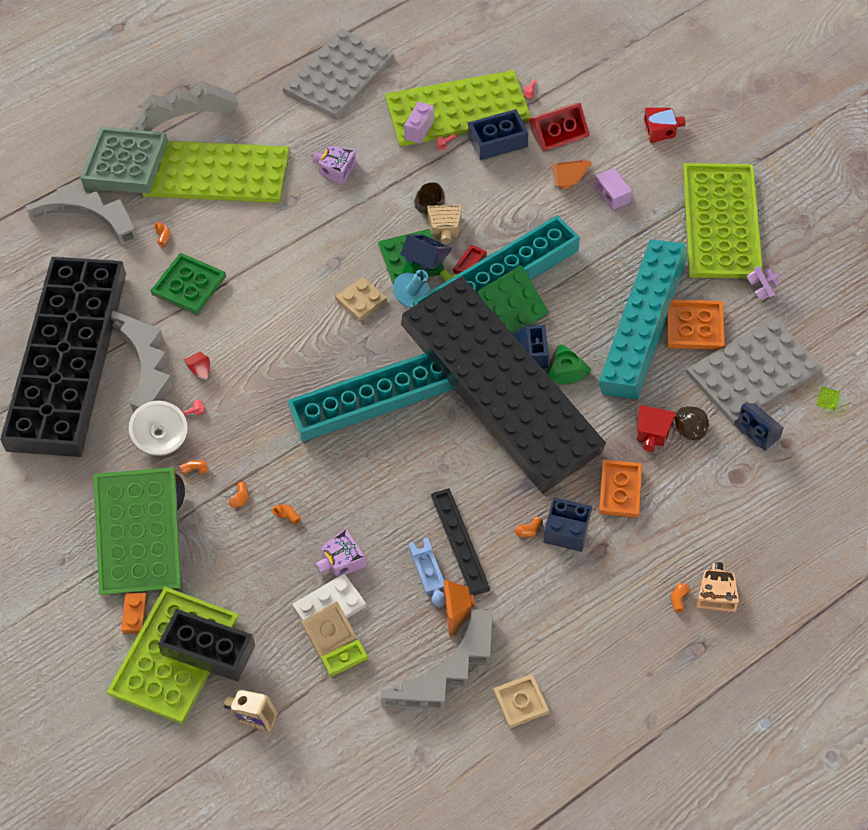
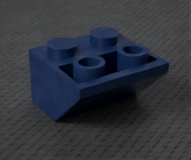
[513,325,549,369]
[736,403,784,451]
[543,497,593,552]

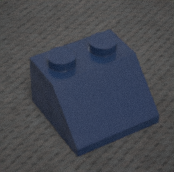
[400,234,452,271]

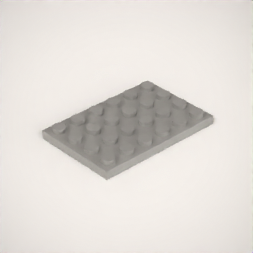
[283,28,394,119]
[686,317,823,425]

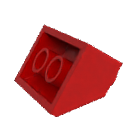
[528,103,590,151]

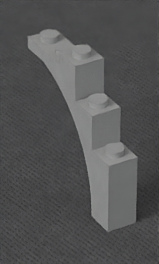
[130,81,238,131]
[26,183,138,246]

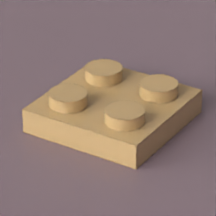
[335,277,387,322]
[300,601,357,658]
[493,674,549,729]

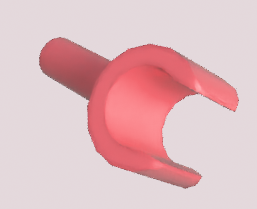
[523,80,537,99]
[436,134,456,151]
[182,400,205,416]

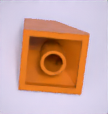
[551,160,591,189]
[444,580,475,636]

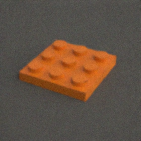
[667,299,725,350]

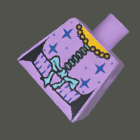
[312,146,356,185]
[315,529,367,577]

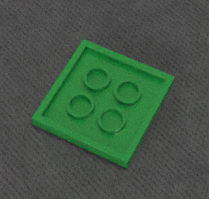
[378,229,445,285]
[150,253,226,315]
[476,265,549,334]

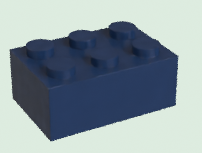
[468,109,528,160]

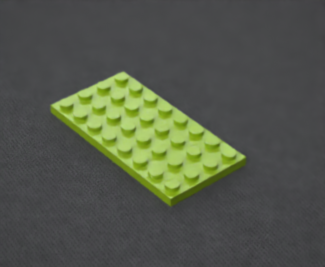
[385,70,531,147]
[142,141,289,203]
[683,163,763,278]

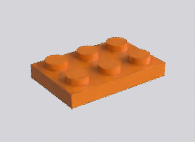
[599,460,642,518]

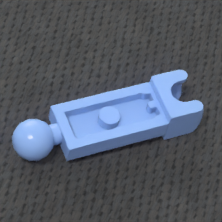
[409,538,446,608]

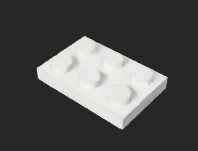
[292,574,366,620]

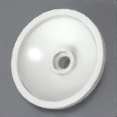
[129,401,187,456]

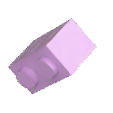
[404,101,434,144]
[595,168,632,210]

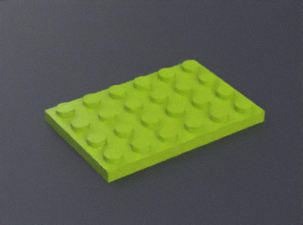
[106,587,239,725]

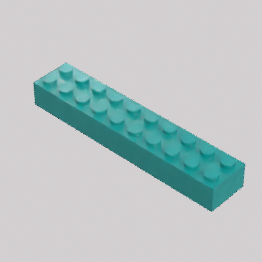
[413,215,580,307]
[599,239,687,400]
[288,353,454,442]

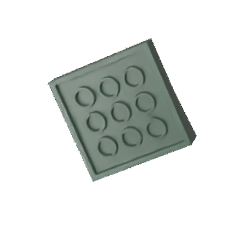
[80,127,168,194]

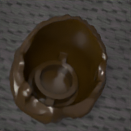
[414,182,445,214]
[675,406,709,440]

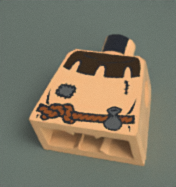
[696,562,739,612]

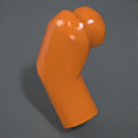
[154,222,171,247]
[179,460,209,475]
[229,482,249,508]
[272,505,301,525]
[515,517,543,538]
[670,583,690,613]

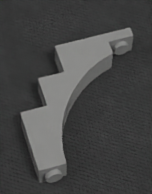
[111,310,173,413]
[381,608,493,710]

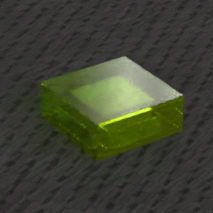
[816,386,840,410]

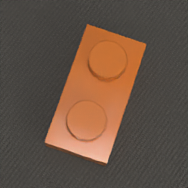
[121,593,147,634]

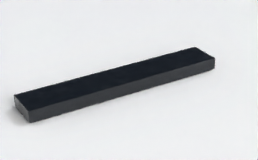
[431,488,490,596]

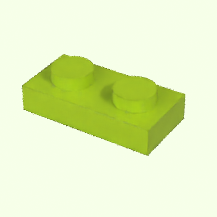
[321,639,368,678]

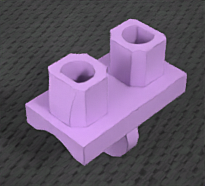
[747,266,780,300]

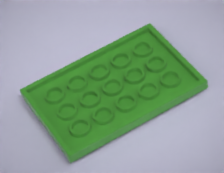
[93,467,182,595]

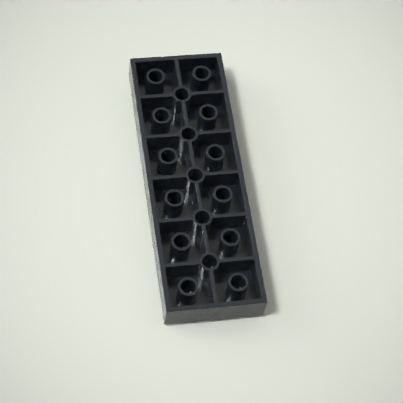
[0,257,126,457]
[401,276,606,494]

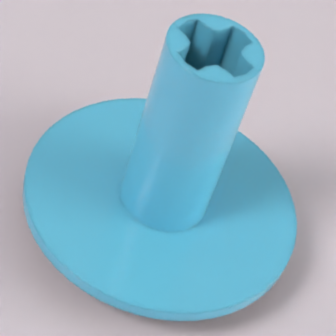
[393,270,431,308]

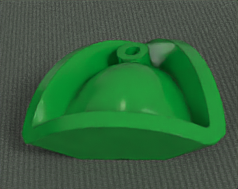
[547,344,591,384]

